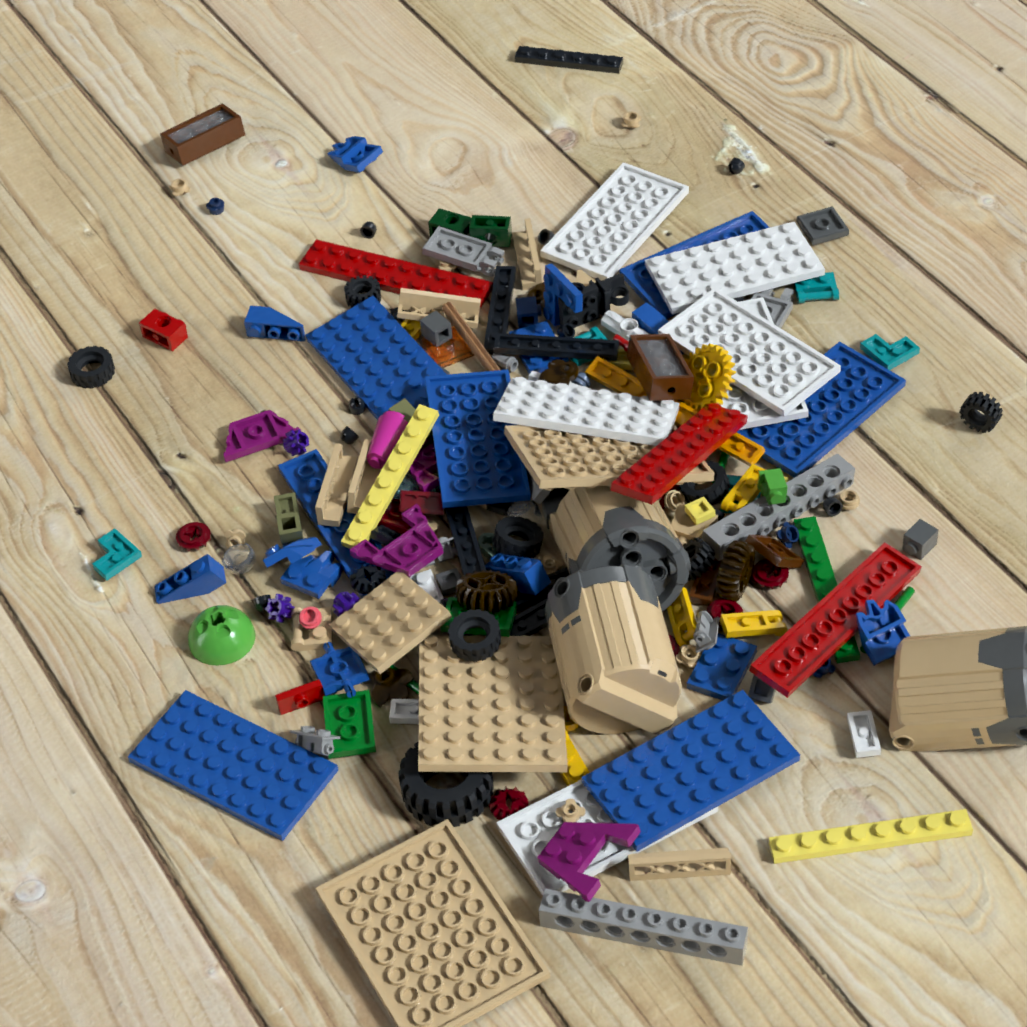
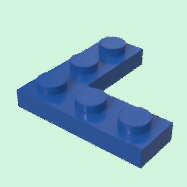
[543,263,583,326]

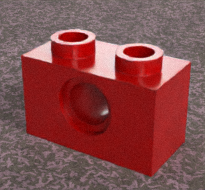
[139,309,188,352]

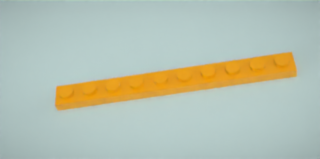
[585,356,765,466]

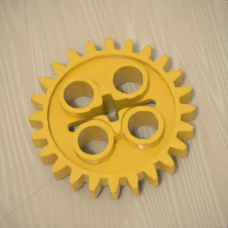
[681,343,736,411]

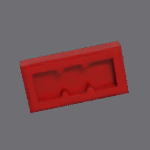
[275,679,324,715]

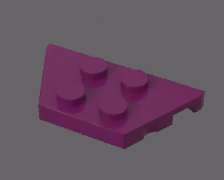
[223,410,301,462]

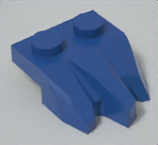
[327,136,383,173]
[263,537,322,568]
[280,550,343,599]
[856,600,910,666]

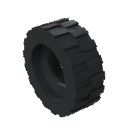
[67,346,115,389]
[679,461,730,506]
[492,516,544,558]
[448,609,501,662]

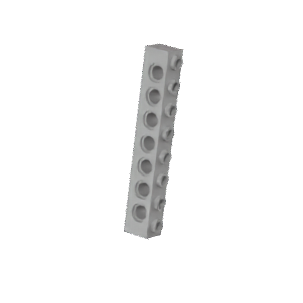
[702,454,855,561]
[539,889,748,966]

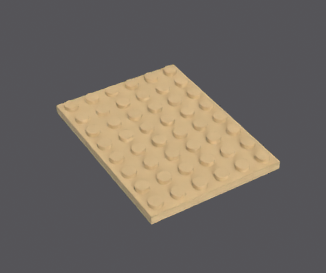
[504,425,714,490]
[418,635,568,772]
[315,819,550,1027]

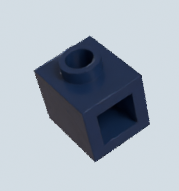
[516,296,542,329]

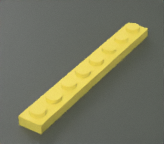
[341,404,439,549]
[769,809,973,864]

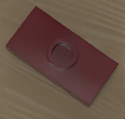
[399,490,444,516]

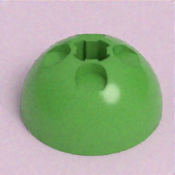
[188,605,256,666]

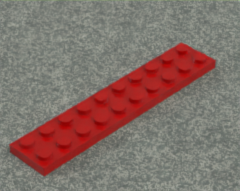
[299,239,493,311]
[610,403,748,505]
[749,542,922,698]

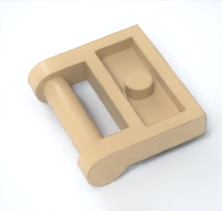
[291,607,333,651]

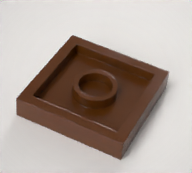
[745,534,805,568]

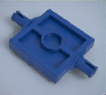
[310,642,369,698]

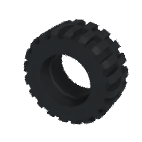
[399,742,494,827]

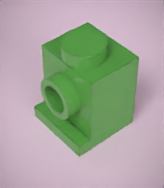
[757,468,787,505]

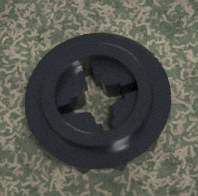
[350,564,386,594]

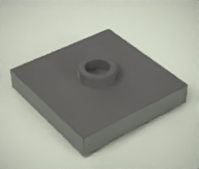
[796,206,849,246]

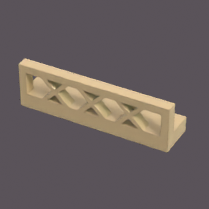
[512,218,542,290]
[397,288,481,329]
[347,439,382,514]
[315,443,358,527]
[628,848,731,881]

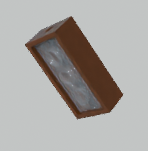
[160,103,245,166]
[626,334,694,401]

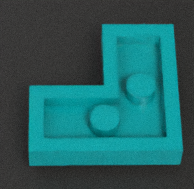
[860,334,920,370]
[92,528,142,581]

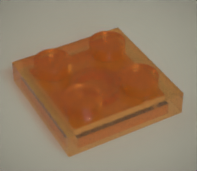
[420,327,475,368]

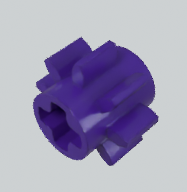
[282,429,309,456]
[332,591,360,617]
[265,594,295,623]

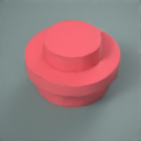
[299,606,322,629]

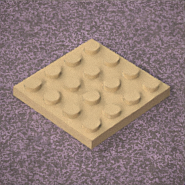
[329,572,452,674]

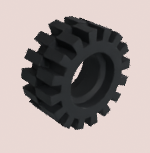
[344,275,382,308]
[959,392,1003,433]
[683,538,715,581]

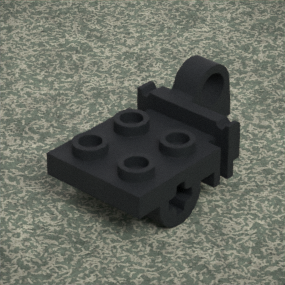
[558,273,629,328]

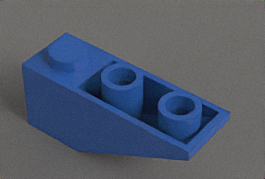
[244,305,306,342]
[485,553,551,595]
[154,554,226,604]

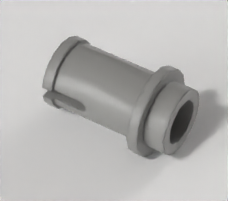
[492,353,518,372]

